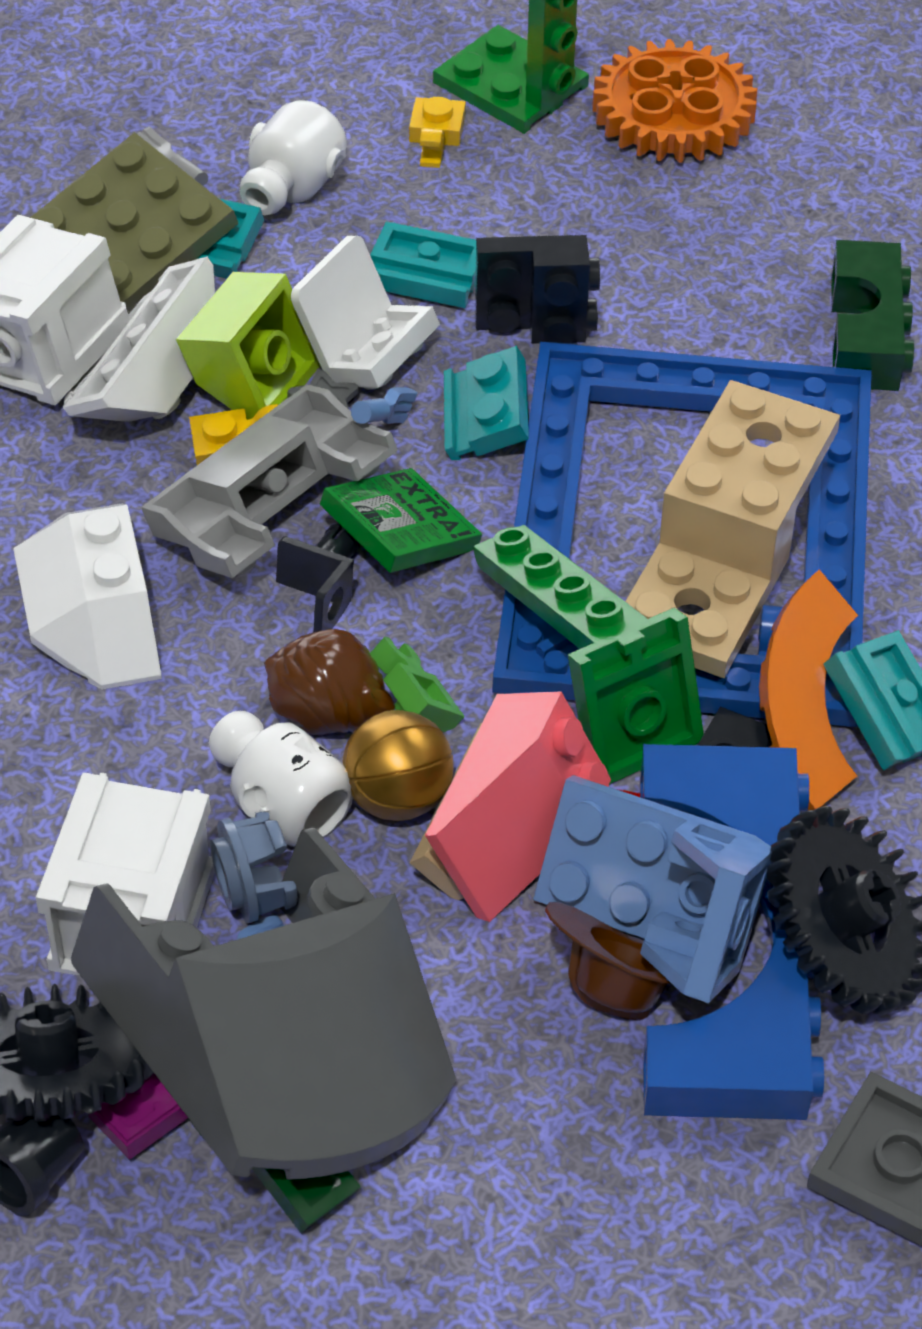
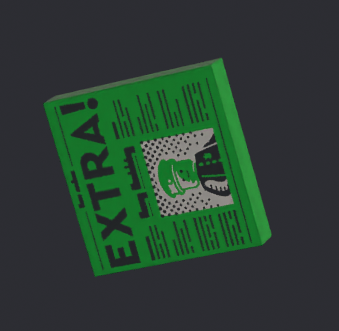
[320,468,482,573]

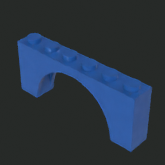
[640,744,824,1120]

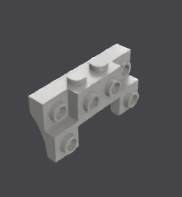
[141,384,398,578]

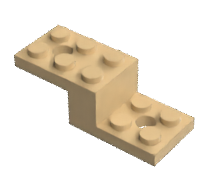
[625,380,840,678]

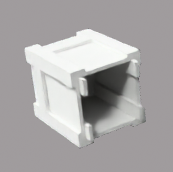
[0,215,130,405]
[36,772,215,976]

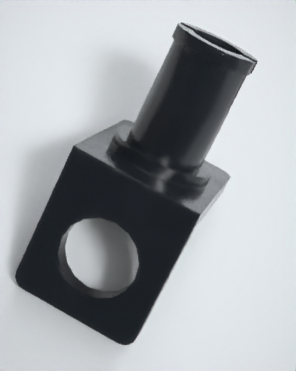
[276,523,360,632]

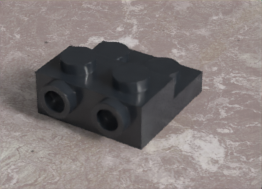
[475,235,600,344]

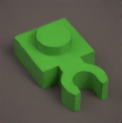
[370,636,465,732]

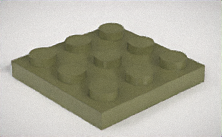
[30,132,238,314]

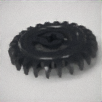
[766,806,922,1015]
[0,984,154,1122]

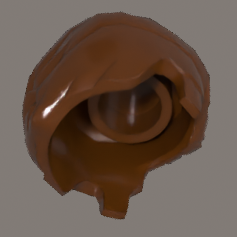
[264,629,395,736]

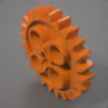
[592,39,758,163]

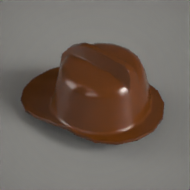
[545,902,672,1020]

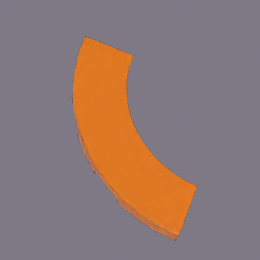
[759,569,858,811]

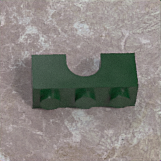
[831,239,914,391]

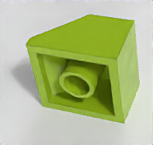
[176,272,320,420]

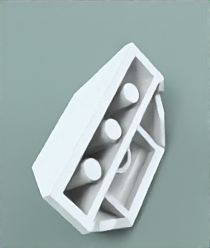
[63,257,215,422]
[13,503,162,689]

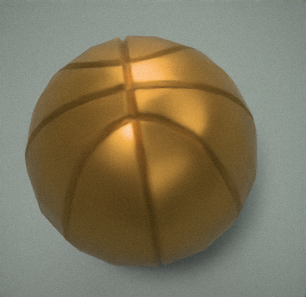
[342,710,453,821]

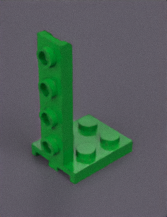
[433,0,589,134]
[473,525,704,785]

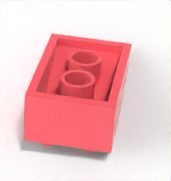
[425,692,611,922]

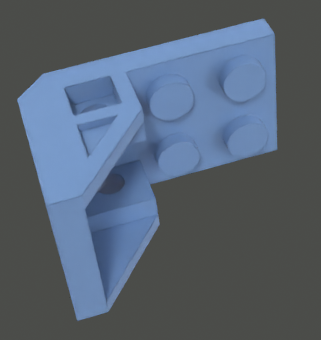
[533,775,772,1003]

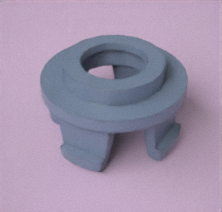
[210,812,297,923]

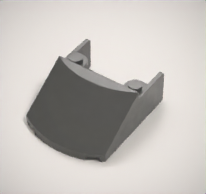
[71,828,456,1179]

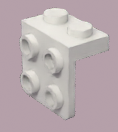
[291,236,440,390]

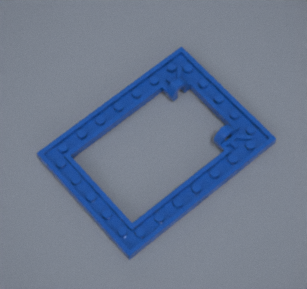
[492,342,872,727]

